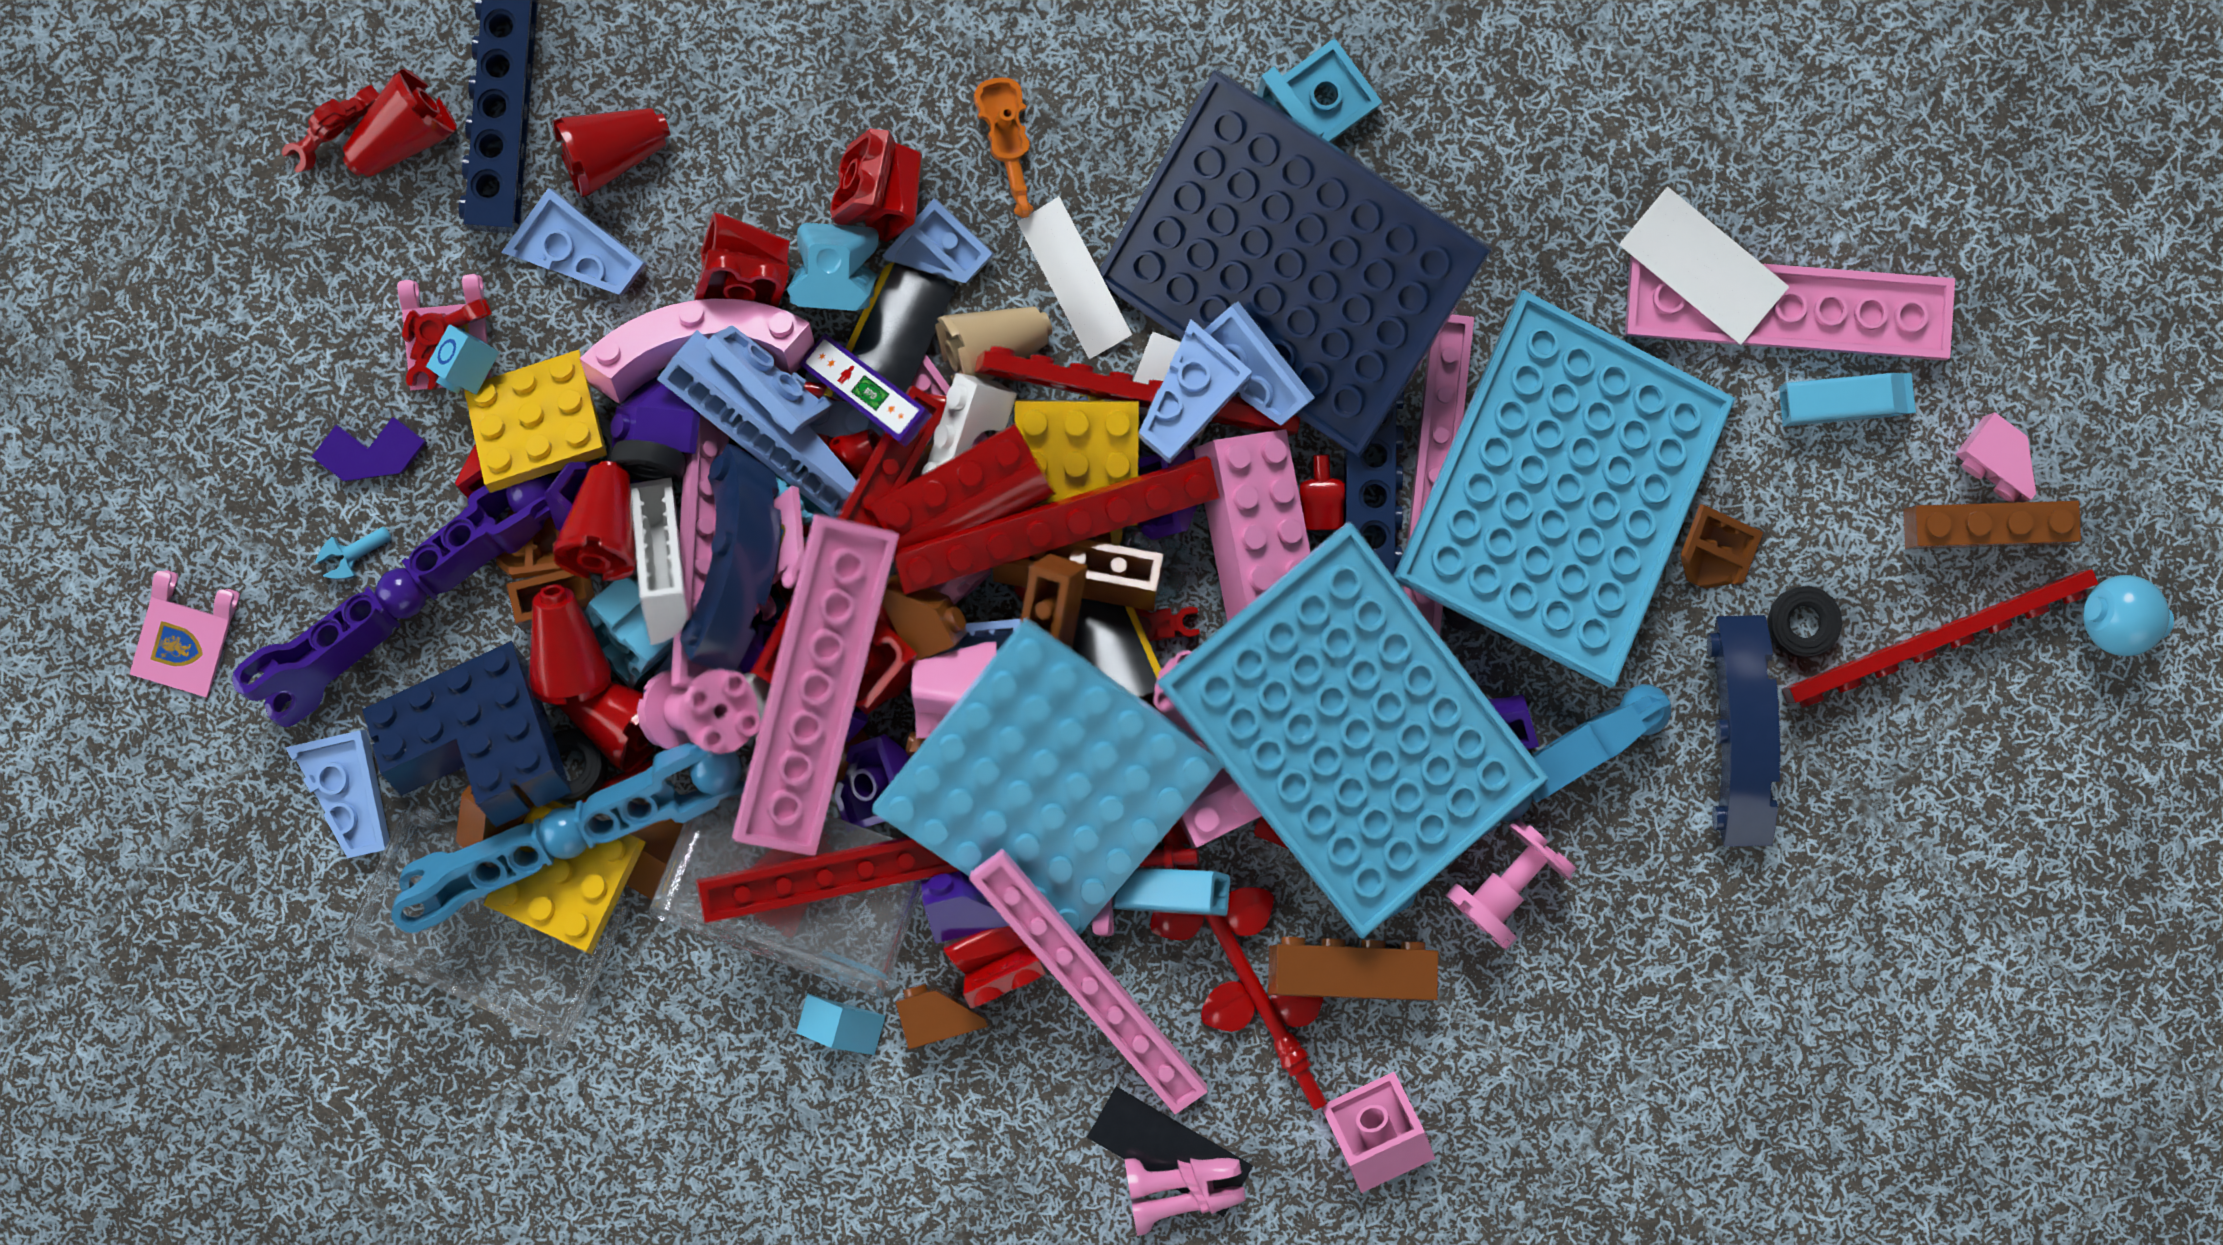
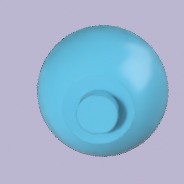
[2083,575,2174,656]

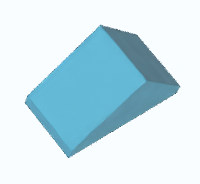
[796,993,886,1055]

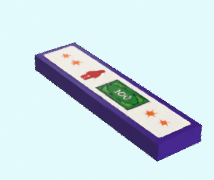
[799,333,932,447]

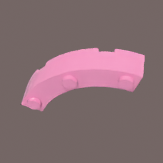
[580,299,815,404]

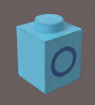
[426,324,499,395]

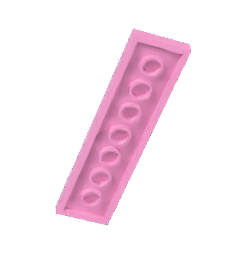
[1625,255,1955,361]
[732,514,898,856]

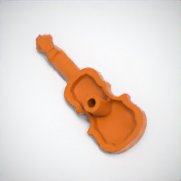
[973,77,1033,219]

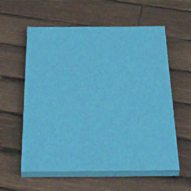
[1393,290,1736,688]
[1156,522,1549,939]

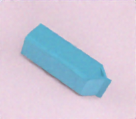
[1779,373,1916,427]
[1112,868,1230,916]

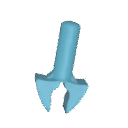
[315,527,391,579]

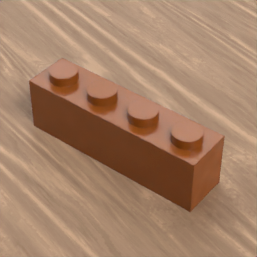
[1903,501,2081,549]
[993,539,1163,611]
[1020,554,1088,650]
[1268,937,1438,1001]

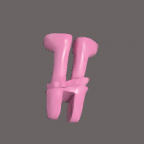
[1125,1158,1246,1236]

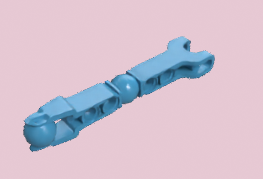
[1384,684,1671,921]
[391,742,746,933]

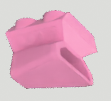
[912,642,996,740]

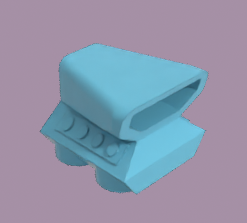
[787,223,879,311]

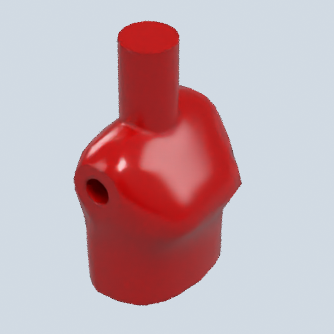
[829,428,880,478]
[1300,454,1345,530]

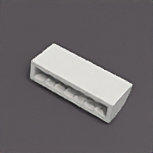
[631,478,687,645]

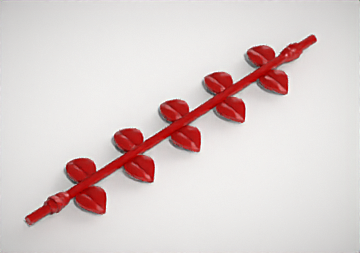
[1013,586,1328,1110]

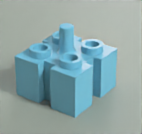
[584,577,674,689]

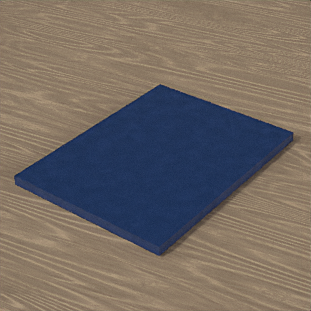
[1099,70,1493,458]

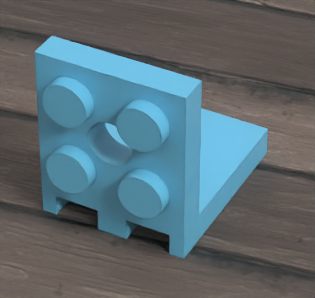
[1257,38,1382,143]

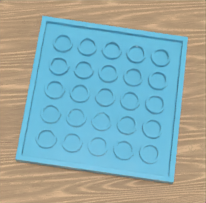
[873,618,1223,936]

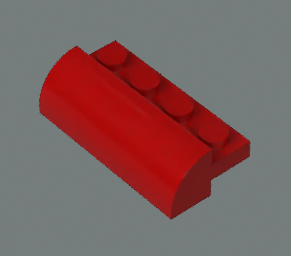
[870,423,1056,550]

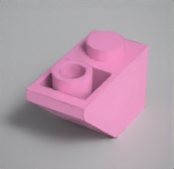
[1955,412,2036,503]

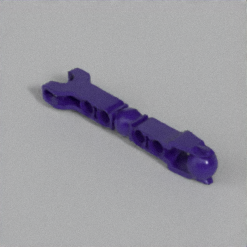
[232,474,554,727]

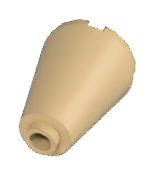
[935,306,1053,382]

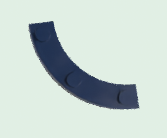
[680,444,781,672]
[1707,615,1780,847]

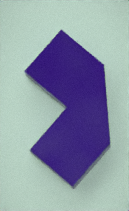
[311,417,427,482]

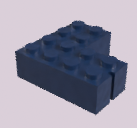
[362,641,572,827]

